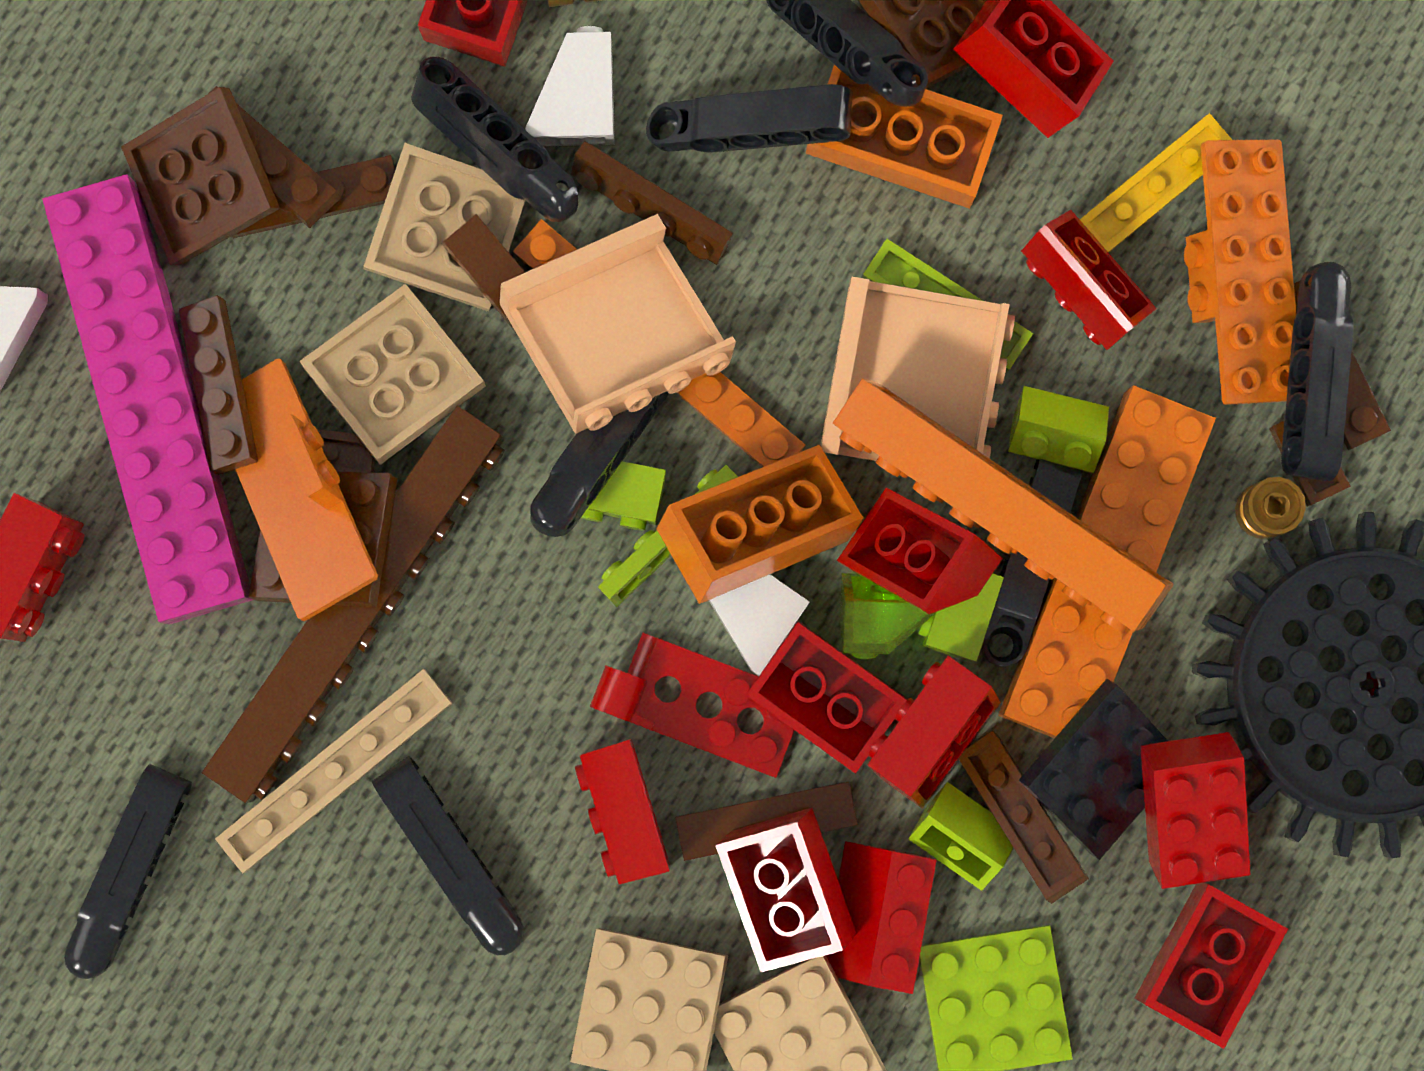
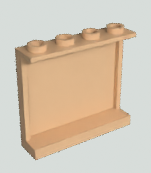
[500,214,736,434]
[820,277,1015,461]

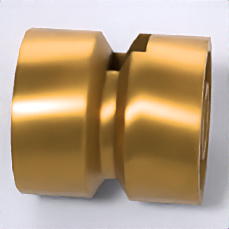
[1235,477,1306,539]

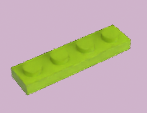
[862,239,1034,372]
[598,465,738,607]

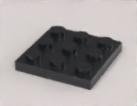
[1018,679,1168,860]

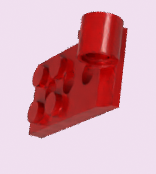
[590,633,794,778]

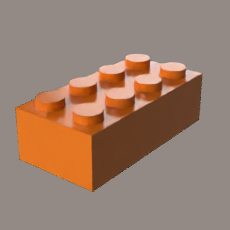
[806,65,1003,209]
[657,444,863,604]

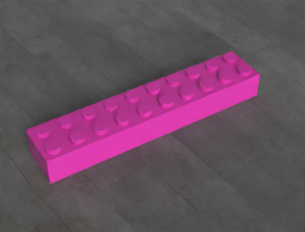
[42,174,254,625]

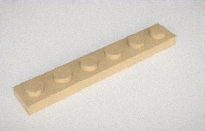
[215,669,453,874]

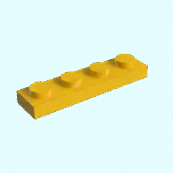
[1080,113,1232,253]

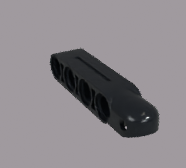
[766,0,928,107]
[411,57,578,222]
[646,84,853,153]
[1281,262,1353,482]
[530,391,669,537]
[981,459,1083,667]
[372,756,524,955]
[64,764,192,979]

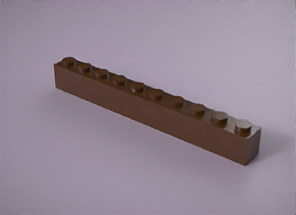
[201,405,505,803]

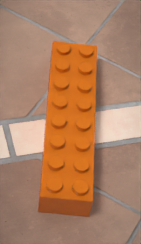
[832,378,1174,633]
[998,385,1216,738]

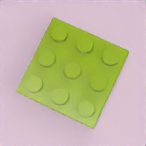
[919,925,1073,1071]

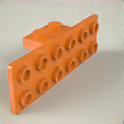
[1184,140,1297,405]
[235,358,378,621]

